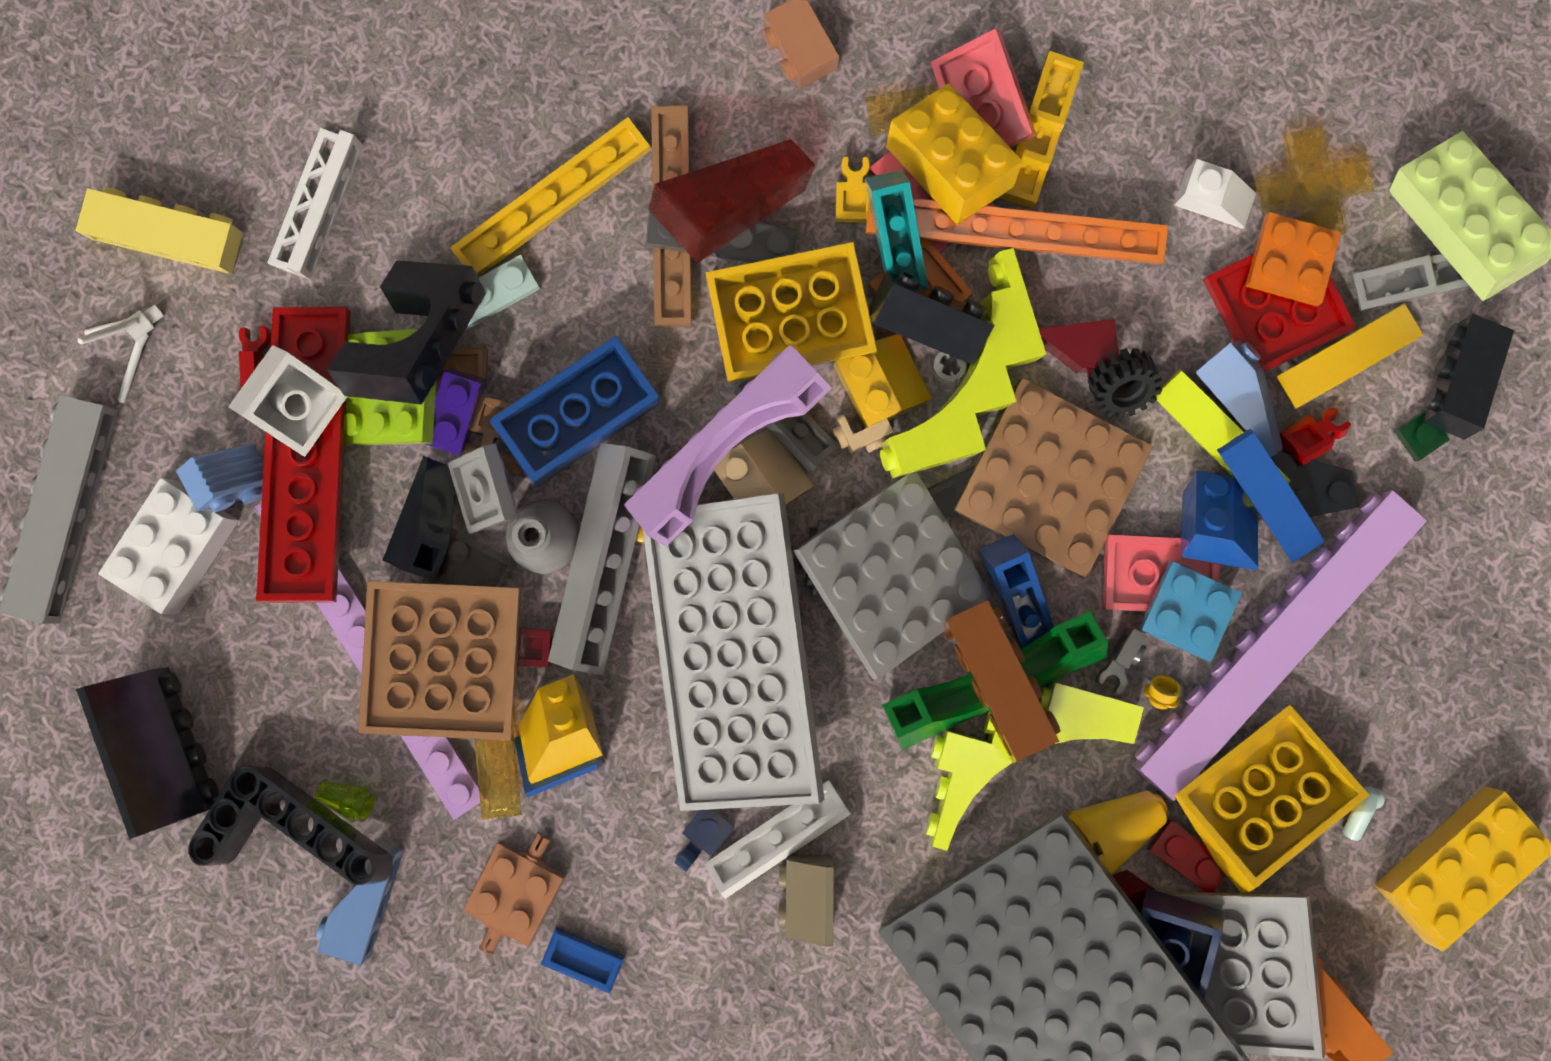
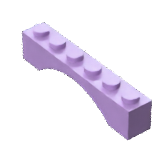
[624,344,832,547]

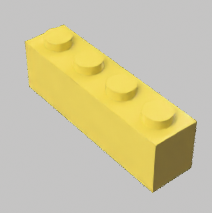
[75,187,243,274]

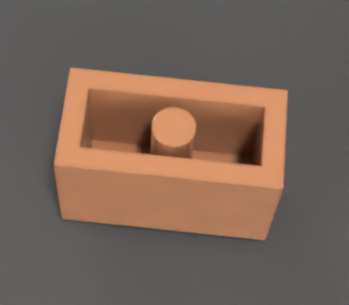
[762,0,839,89]

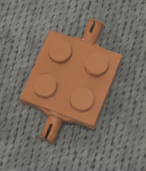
[463,832,566,955]

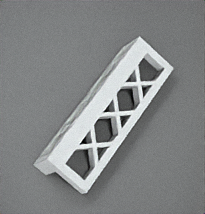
[267,128,364,280]

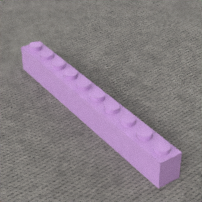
[1132,490,1427,801]

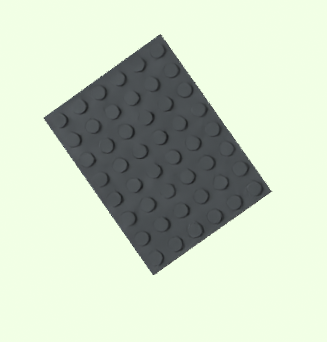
[878,810,1250,1061]

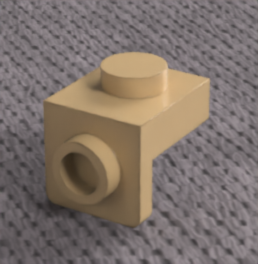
[833,414,893,454]

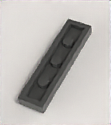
[645,206,797,263]

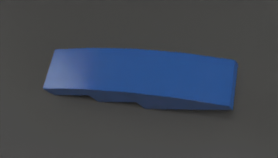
[1217,428,1325,563]

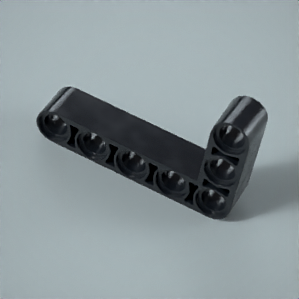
[188,766,393,885]

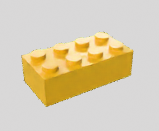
[1375,786,1551,952]

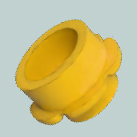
[1144,675,1181,709]

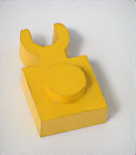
[835,157,869,223]

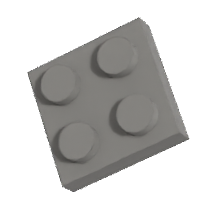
[448,443,517,534]

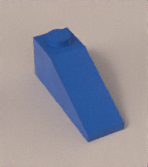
[980,534,1054,649]

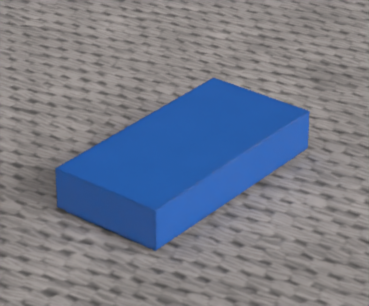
[540,927,625,994]

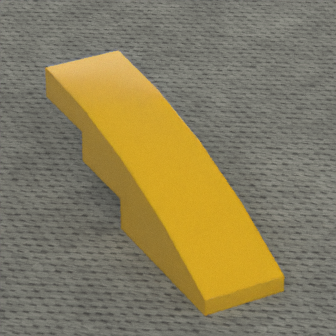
[999,51,1084,209]
[1277,303,1423,409]

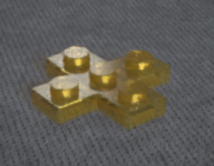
[1254,126,1374,236]

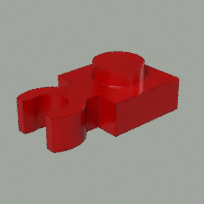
[1280,408,1351,466]

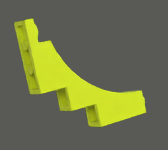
[880,248,1047,479]

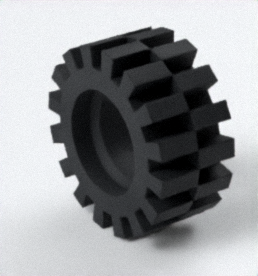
[1088,348,1163,418]

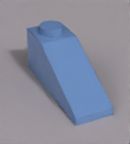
[1196,340,1283,457]
[316,847,404,965]

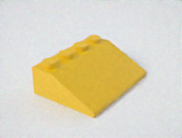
[705,242,877,383]
[1174,705,1370,893]

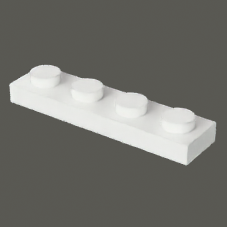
[704,780,851,899]

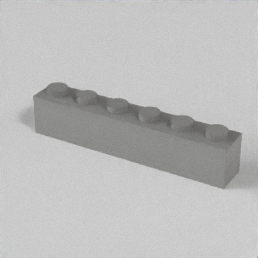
[0,395,118,624]
[548,443,656,675]

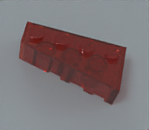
[648,139,816,263]

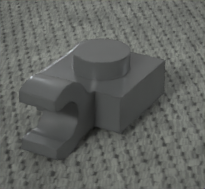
[1096,628,1147,695]

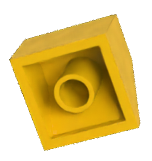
[834,334,932,429]
[518,674,603,784]

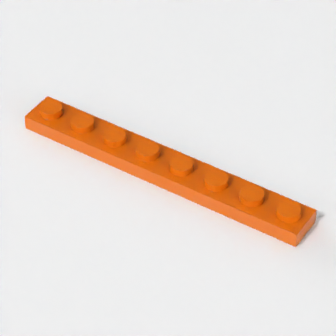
[865,198,1168,265]

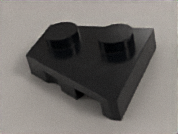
[1271,452,1360,517]

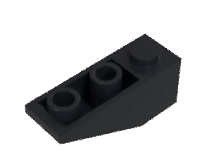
[382,456,455,581]

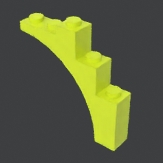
[925,682,1144,851]

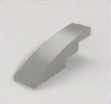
[1351,254,1471,311]

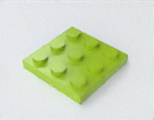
[344,328,436,446]

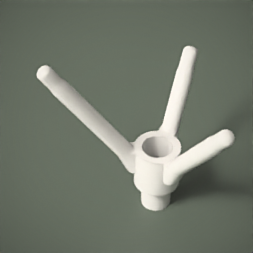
[78,305,164,403]

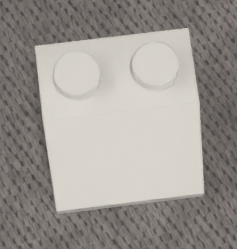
[228,345,347,457]

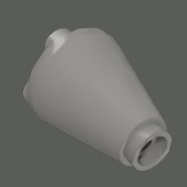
[506,500,579,574]

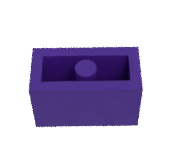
[426,368,487,455]

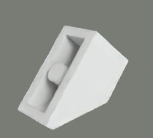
[1174,159,1256,229]

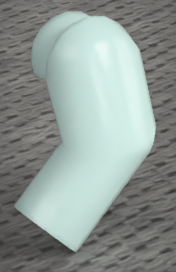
[1342,786,1385,841]

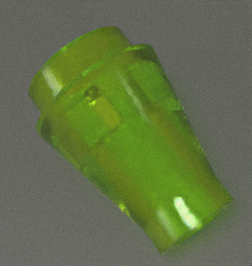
[315,779,375,823]

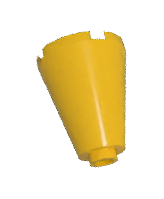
[1066,790,1168,875]

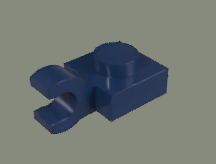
[674,809,735,872]

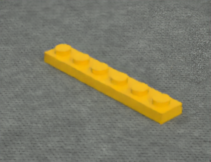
[450,117,651,277]

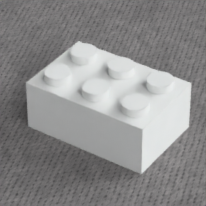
[98,478,239,614]

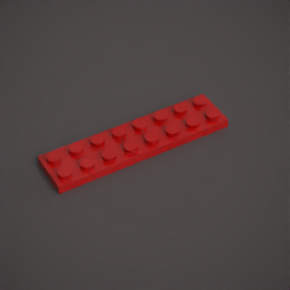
[256,307,351,603]

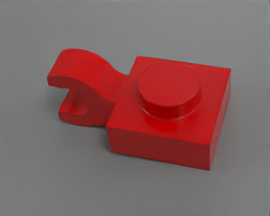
[239,326,271,388]

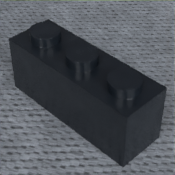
[868,271,995,365]
[1423,313,1514,440]

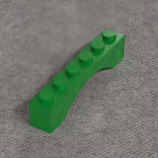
[882,611,1108,750]

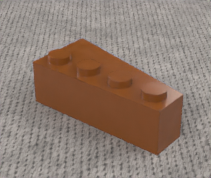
[943,600,1061,763]

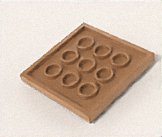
[954,378,1153,578]
[358,581,522,741]

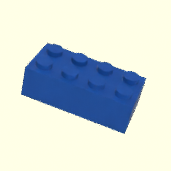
[489,336,659,489]

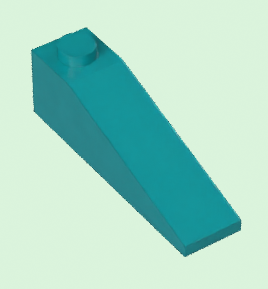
[865,170,928,287]

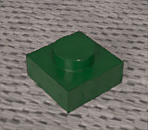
[1394,410,1450,461]

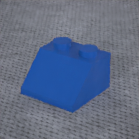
[1181,470,1258,570]

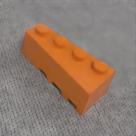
[1316,954,1394,1061]

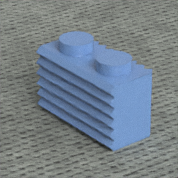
[176,443,264,513]

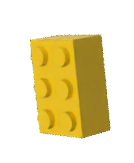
[886,83,1023,225]

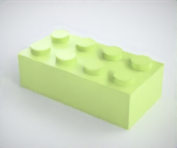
[1389,131,1551,301]

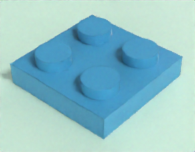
[1138,561,1242,662]

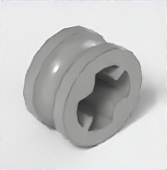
[932,352,967,384]

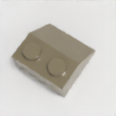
[778,854,834,947]

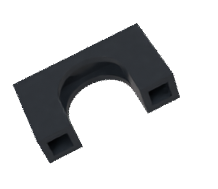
[327,260,486,405]

